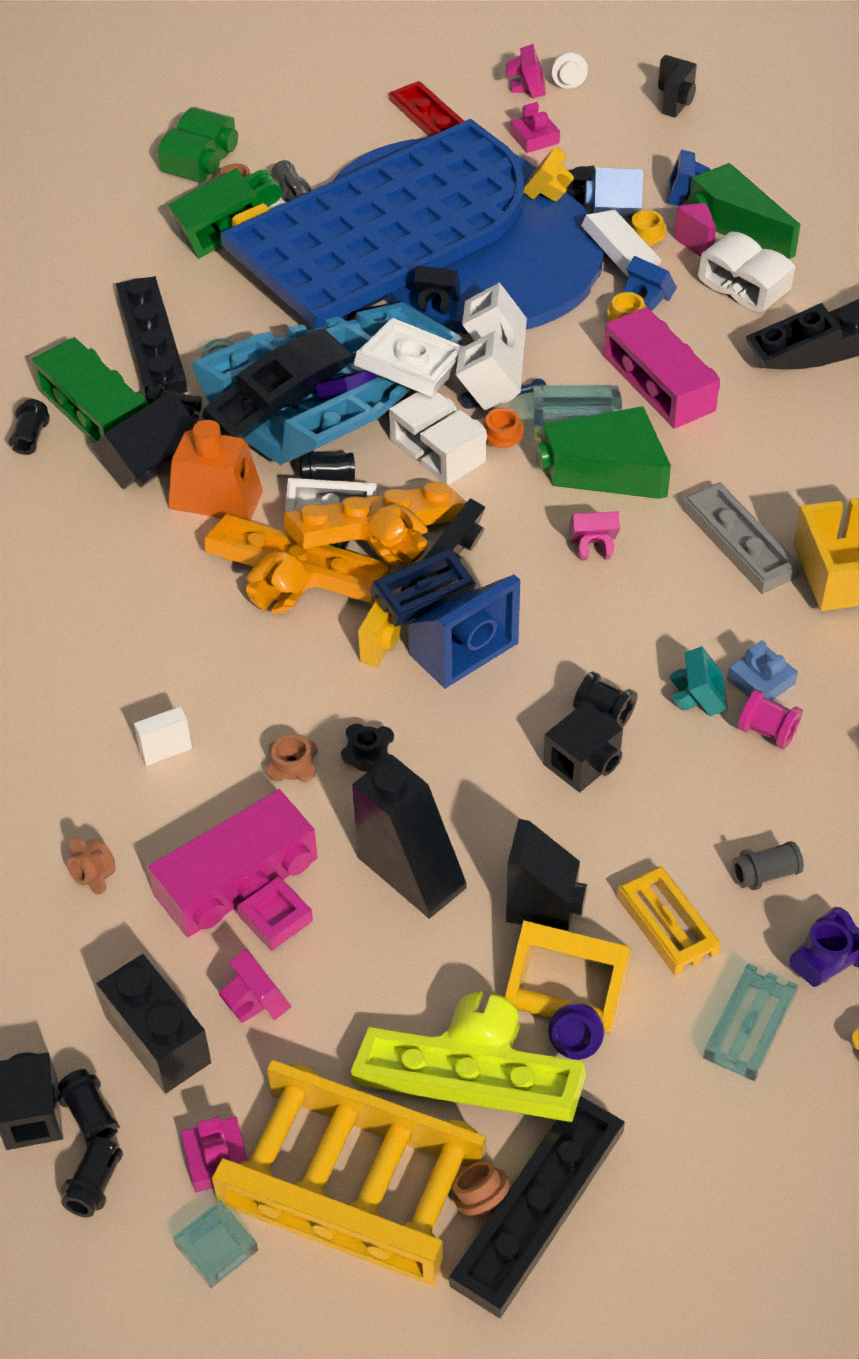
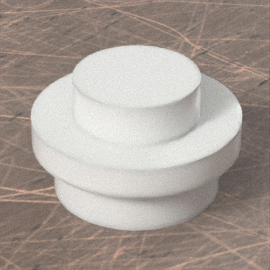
[551,51,588,89]

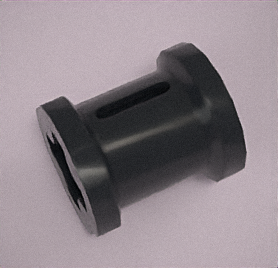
[573,671,638,728]

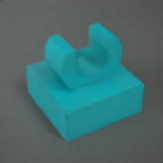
[670,646,728,716]

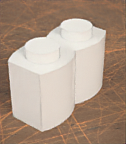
[698,232,796,312]

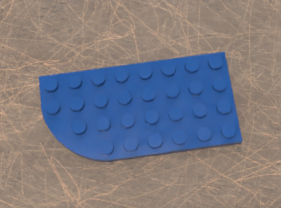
[221,119,524,328]

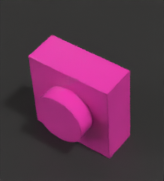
[237,877,313,951]

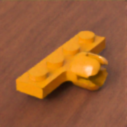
[284,482,467,566]
[205,514,391,615]

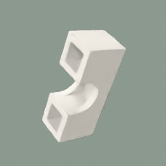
[456,282,527,411]

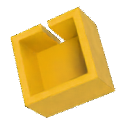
[793,498,859,611]

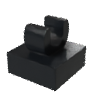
[414,265,461,315]

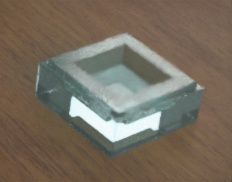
[173,1200,258,1288]

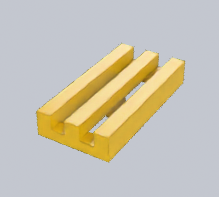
[617,865,721,975]

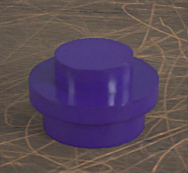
[548,1003,605,1060]

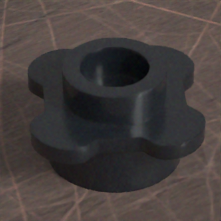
[341,723,394,772]

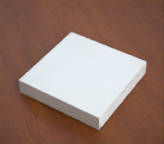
[354,318,464,397]

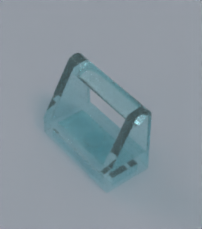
[532,385,622,441]

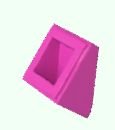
[674,203,716,257]

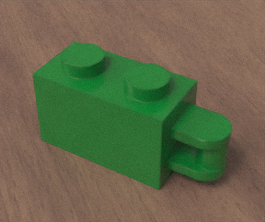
[168,168,282,259]

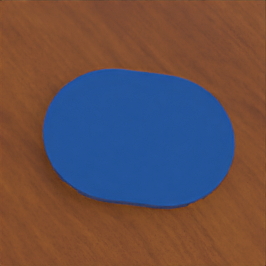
[332,137,604,334]

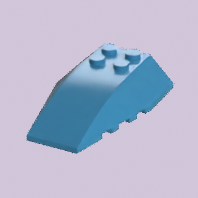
[193,302,463,465]

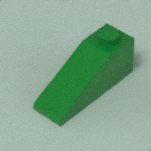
[688,163,801,259]

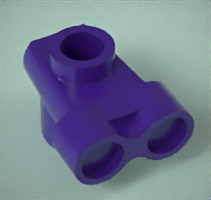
[789,907,859,987]

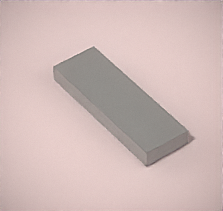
[682,482,801,594]

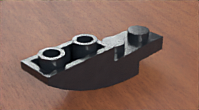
[746,299,859,370]
[202,328,354,439]

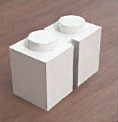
[389,392,487,485]

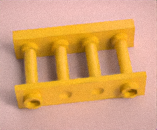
[212,1060,486,1286]

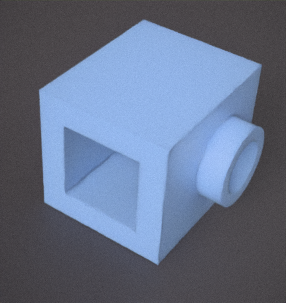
[585,168,643,218]

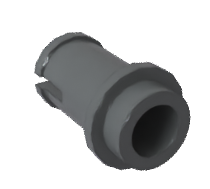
[732,841,804,890]

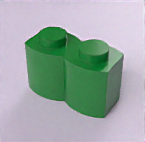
[158,107,238,182]

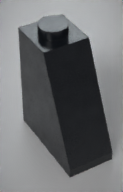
[352,754,467,919]

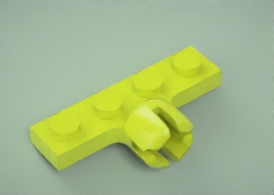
[351,991,586,1122]

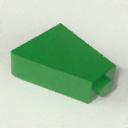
[535,406,671,499]

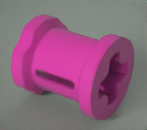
[738,689,803,749]

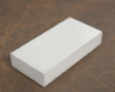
[581,210,662,277]

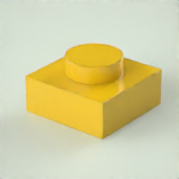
[358,597,401,667]

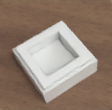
[134,706,192,766]

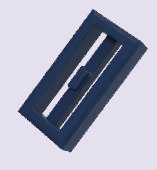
[370,548,476,627]

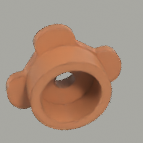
[266,734,318,782]
[67,836,115,894]

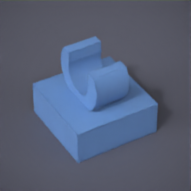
[727,640,798,701]

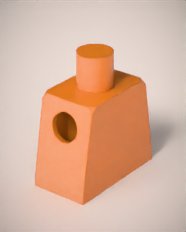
[169,420,263,521]

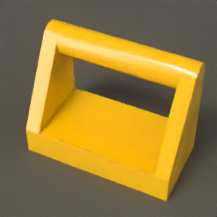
[505,920,633,1033]

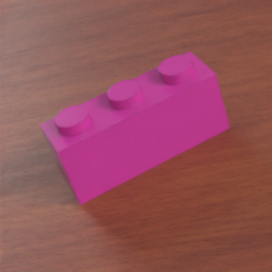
[603,307,720,429]
[147,789,318,938]

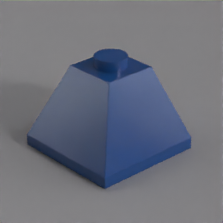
[408,574,520,689]

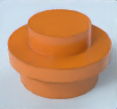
[482,408,524,448]

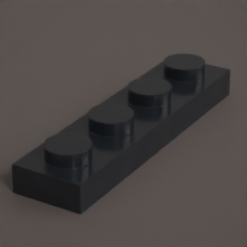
[116,276,188,396]
[449,1096,625,1319]

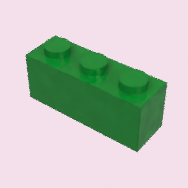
[32,337,149,444]

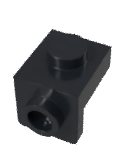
[658,55,697,118]

